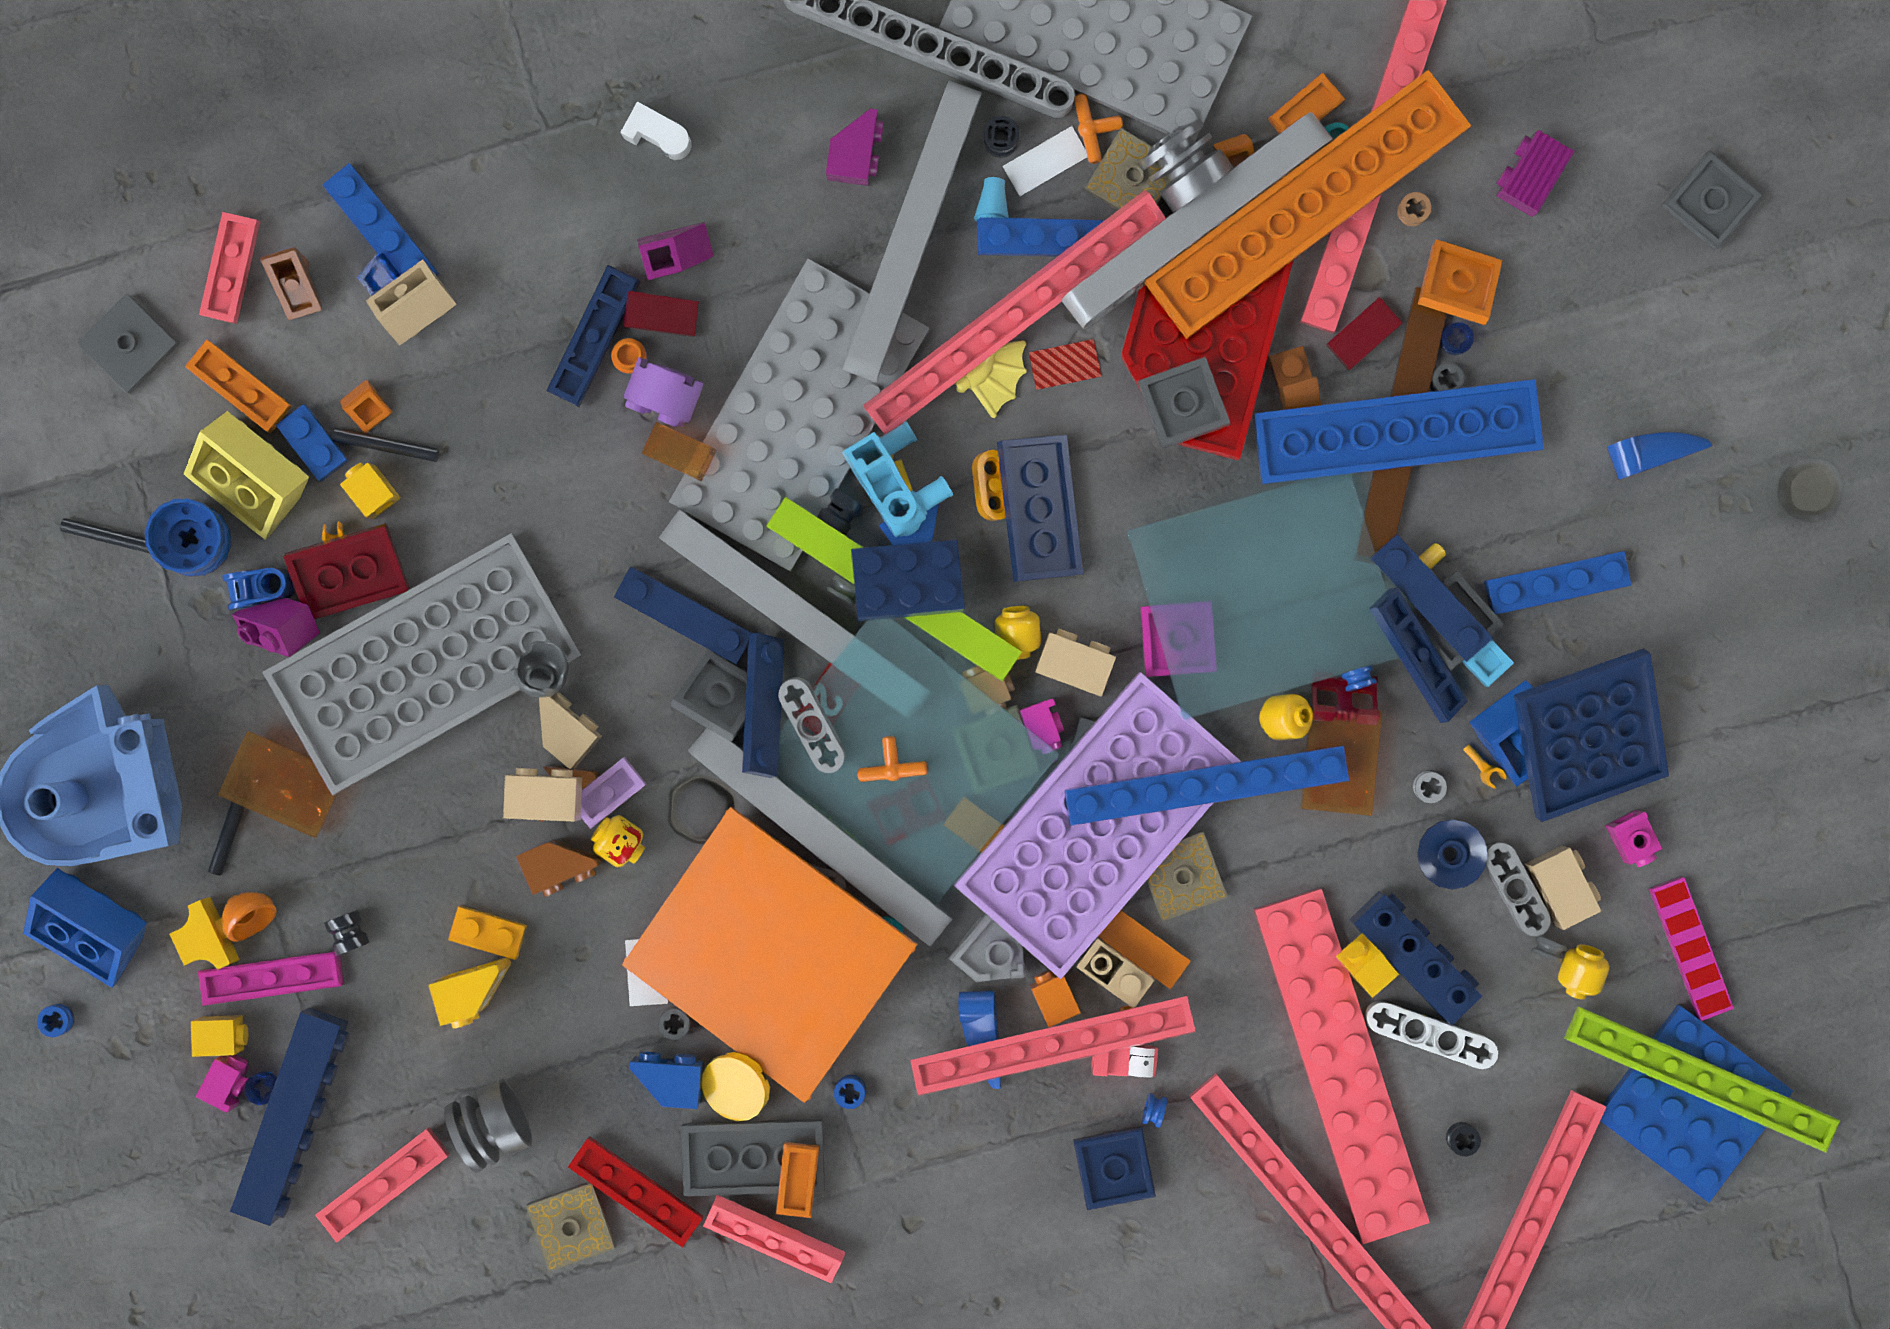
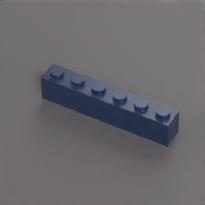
[230,1007,350,1226]

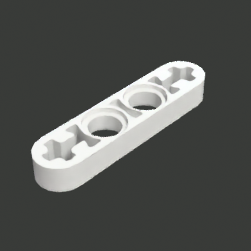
[1364,1000,1498,1069]

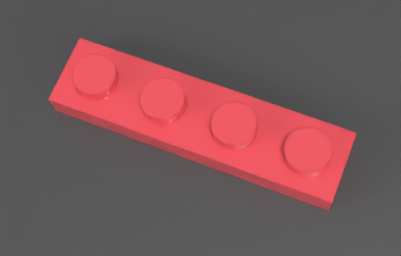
[315,1127,450,1243]
[703,1195,845,1283]

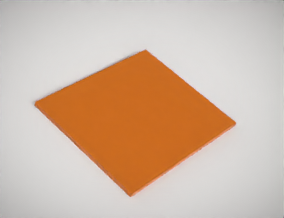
[622,807,918,1103]

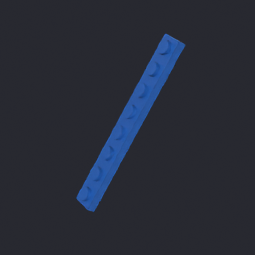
[1064,746,1349,826]

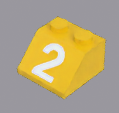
[428,958,511,1029]

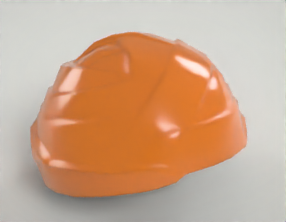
[222,891,277,942]

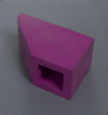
[826,108,884,186]
[637,222,714,280]
[232,598,320,657]

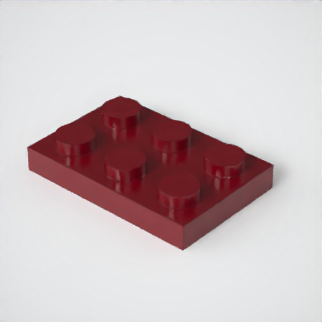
[283,523,410,619]

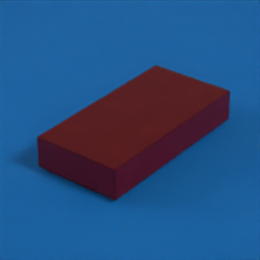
[624,291,699,337]
[1326,297,1402,371]

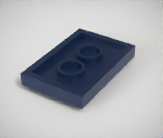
[851,540,965,621]

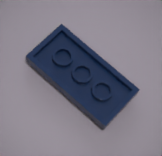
[997,435,1083,582]

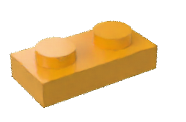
[448,905,527,960]

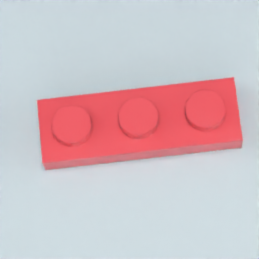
[199,212,260,324]

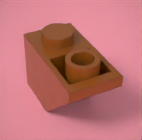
[516,840,602,897]

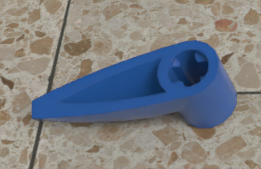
[1607,432,1712,480]
[958,990,1001,1089]

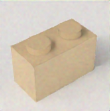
[366,260,457,346]
[1034,628,1116,697]
[503,768,582,822]
[1525,845,1601,930]

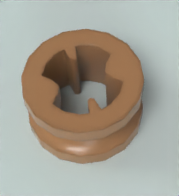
[1397,192,1432,227]

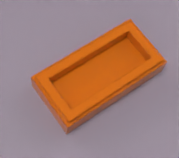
[1268,73,1345,134]
[776,1142,820,1218]

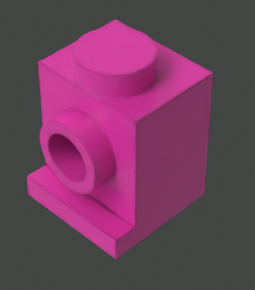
[1019,698,1064,754]
[1605,810,1662,867]
[196,1054,249,1113]

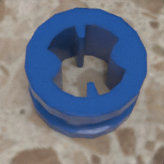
[1341,666,1377,692]
[37,1004,74,1037]
[834,1075,866,1109]
[1142,1093,1167,1128]

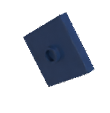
[1073,1126,1156,1210]

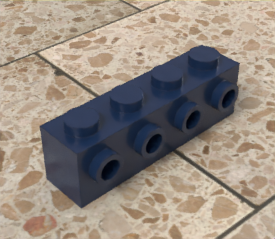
[1349,891,1482,1025]

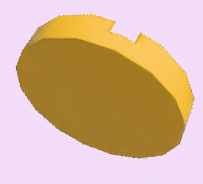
[701,1052,770,1121]

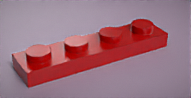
[568,1136,704,1248]

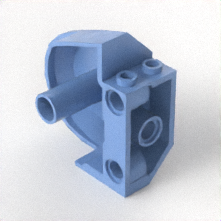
[0,685,182,866]

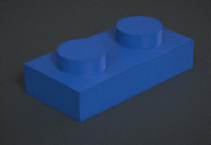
[276,404,349,482]

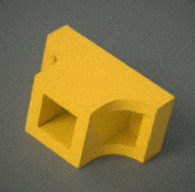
[169,897,240,970]

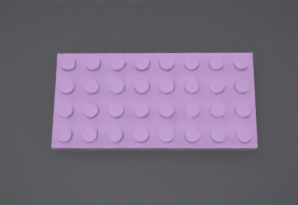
[954,672,1241,979]

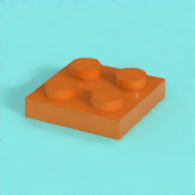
[1418,239,1503,325]

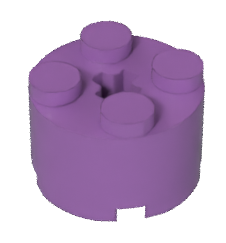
[623,357,704,427]

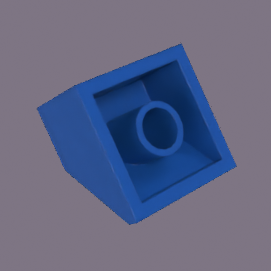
[1469,680,1533,787]

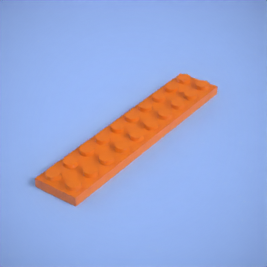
[1144,69,1471,339]

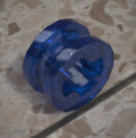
[1440,322,1474,355]
[244,1071,277,1105]

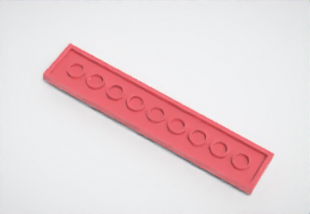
[1254,888,1430,1244]

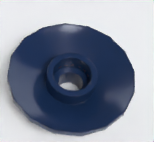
[1417,819,1488,890]

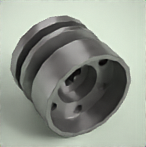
[1138,118,1234,212]
[444,1079,533,1173]

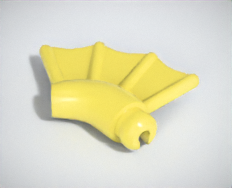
[954,340,1027,418]

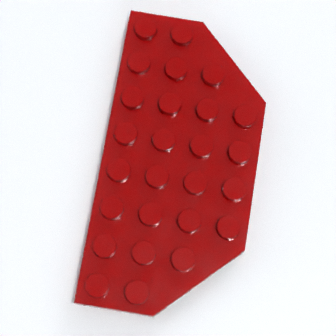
[1121,214,1293,461]

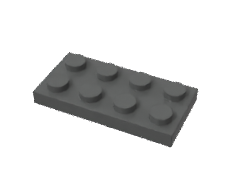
[681,1119,825,1196]

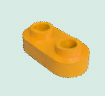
[972,450,1006,521]

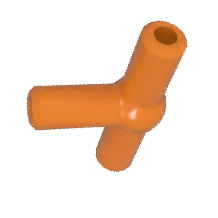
[1074,93,1123,164]
[857,736,929,782]

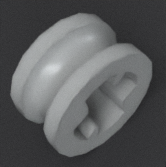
[1413,770,1447,803]

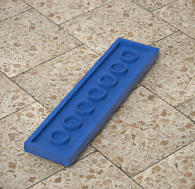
[1253,379,1544,485]

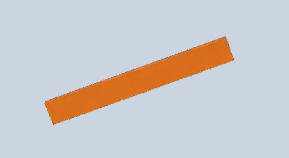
[943,796,1191,989]

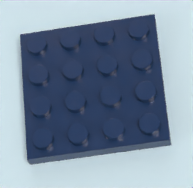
[1514,648,1669,822]

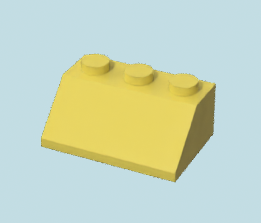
[184,411,309,540]

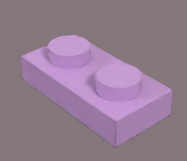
[581,757,647,829]

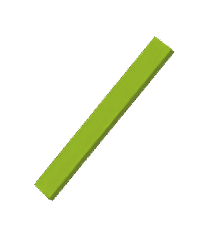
[766,497,1022,682]
[1564,1006,1840,1153]

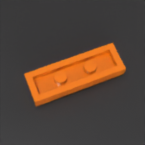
[185,339,292,433]

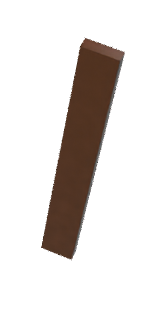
[1353,287,1447,566]

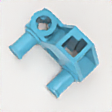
[842,421,953,538]

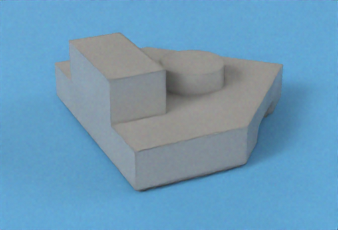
[949,914,1026,982]

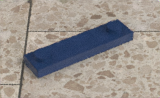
[546,265,641,407]
[1370,534,1494,662]
[614,566,753,665]
[1369,587,1468,723]
[742,633,784,778]

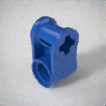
[222,568,295,610]

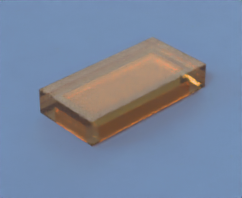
[641,422,717,482]

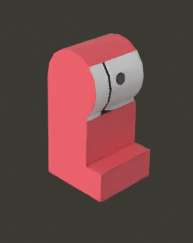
[1091,1044,1158,1077]

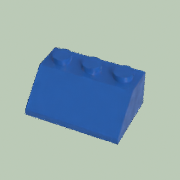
[23,868,147,988]

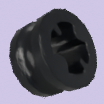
[1446,1122,1481,1157]

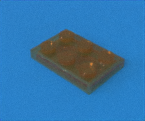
[1300,704,1383,816]
[218,730,337,838]

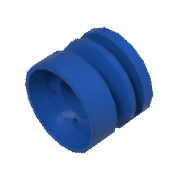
[145,498,232,577]

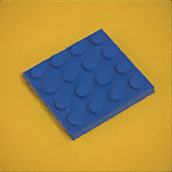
[1600,1005,1793,1203]

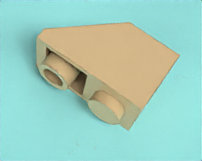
[539,692,602,769]
[1076,938,1155,1008]

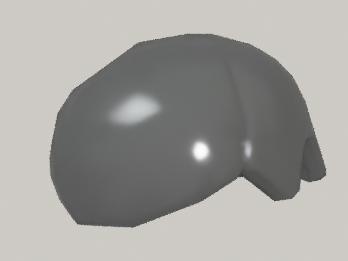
[514,641,569,698]

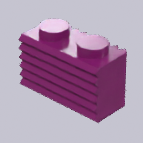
[1496,130,1574,217]

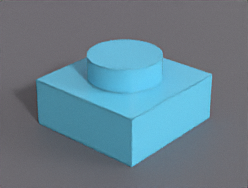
[1461,640,1514,687]

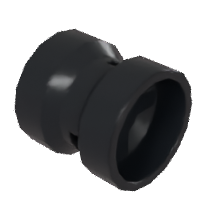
[984,116,1019,158]
[817,488,865,536]
[324,910,370,956]

